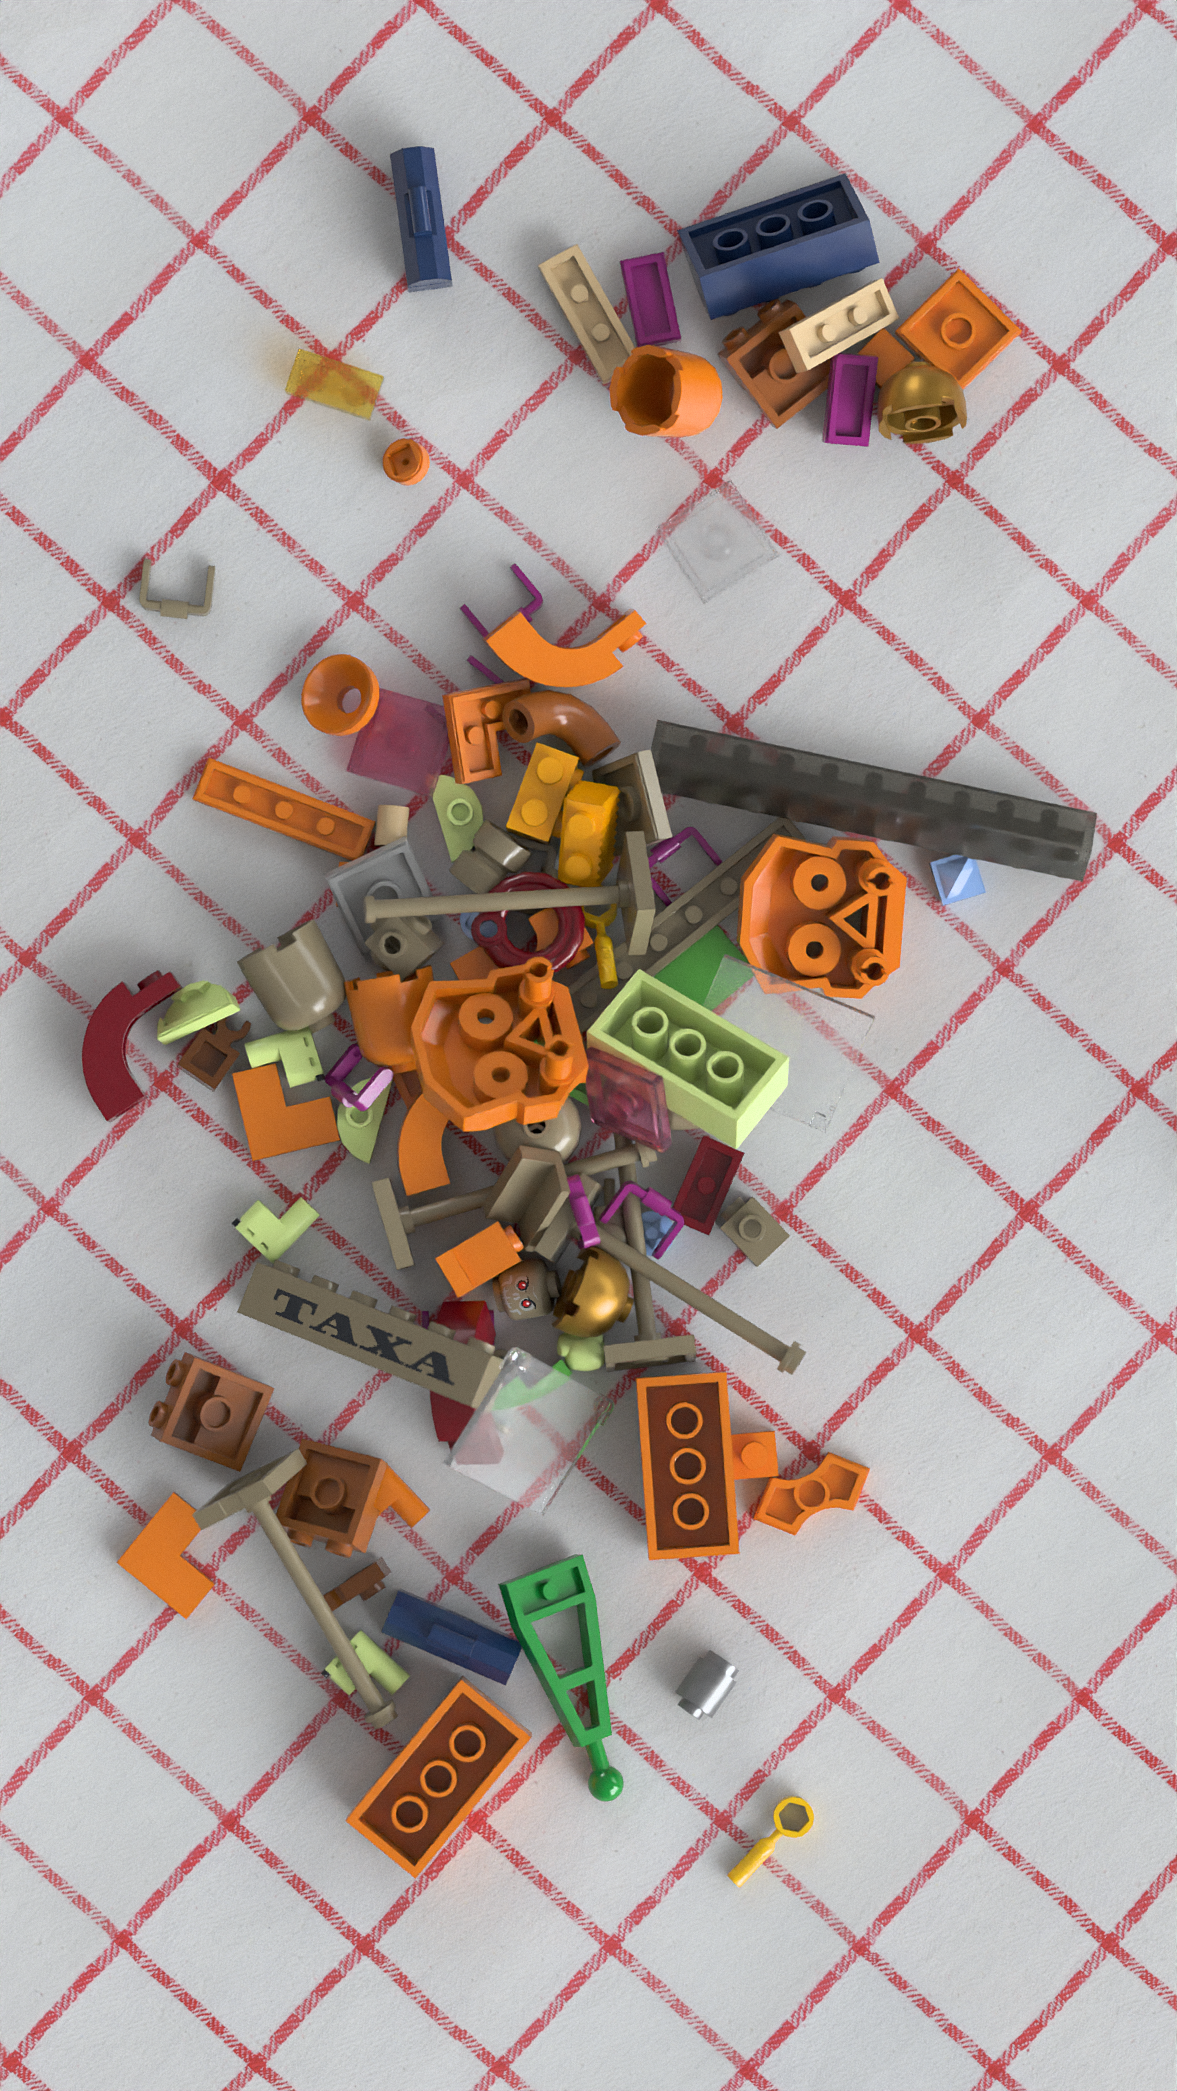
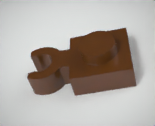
[177,1016,251,1092]
[323,1557,391,1612]

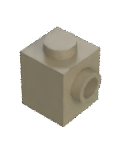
[719,1196,790,1267]

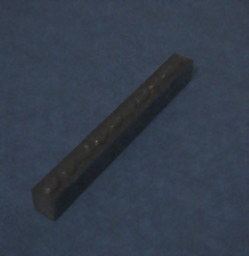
[651,720,1097,882]

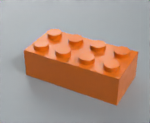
[636,1371,739,1560]
[345,1675,532,1879]

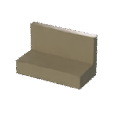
[483,1145,570,1252]

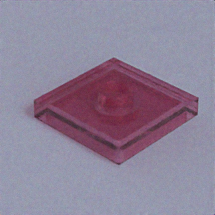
[346,688,449,797]
[585,1046,672,1154]

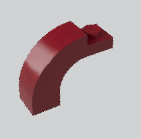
[82,970,183,1122]
[429,1300,501,1463]

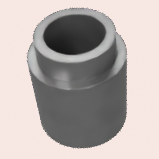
[675,1650,739,1720]

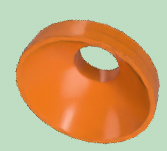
[301,654,379,736]

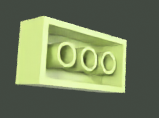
[587,969,789,1149]

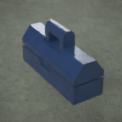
[390,146,453,292]
[381,1589,522,1686]

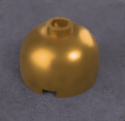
[877,362,967,444]
[552,1246,634,1338]

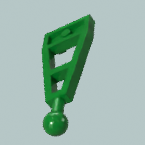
[498,1554,624,1802]

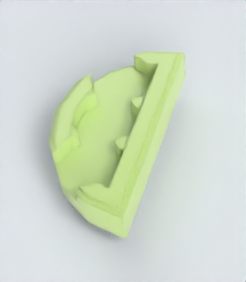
[426,775,483,863]
[157,980,241,1045]
[337,1078,393,1164]

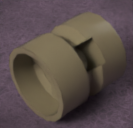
[449,819,533,894]

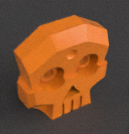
[736,833,907,999]
[410,957,589,1132]

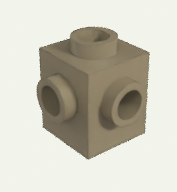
[365,915,445,982]

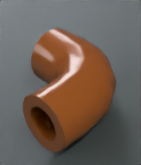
[502,690,621,768]

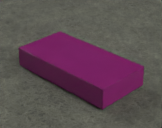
[620,252,681,347]
[822,353,878,447]

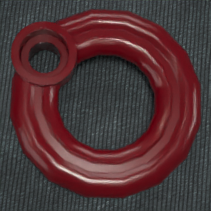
[471,871,585,974]

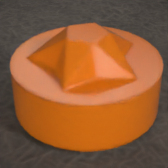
[383,438,430,486]

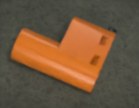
[373,1464,430,1528]

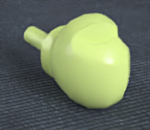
[557,1333,605,1371]

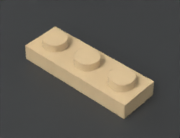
[538,244,635,385]
[779,278,900,374]

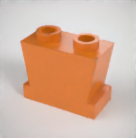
[435,1222,524,1298]

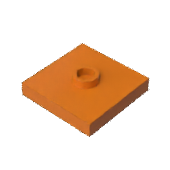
[895,268,1022,390]

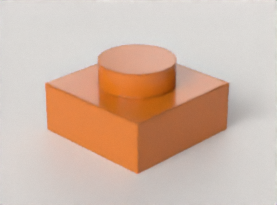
[731,1431,779,1480]

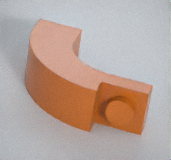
[482,608,647,687]
[396,1076,508,1196]

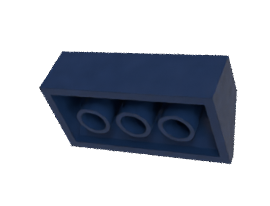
[677,173,880,320]

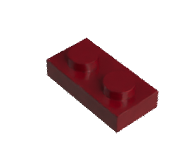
[669,1135,745,1236]

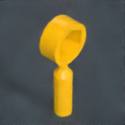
[581,885,618,989]
[727,1795,814,1887]

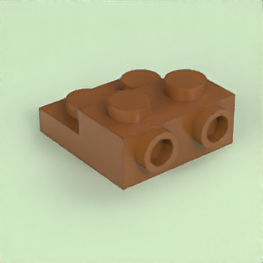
[717,299,831,429]
[148,1352,275,1472]
[276,1438,387,1558]

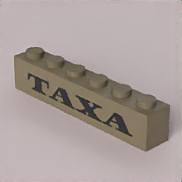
[237,1259,507,1412]

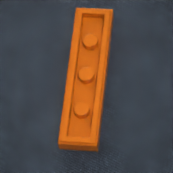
[192,757,376,861]

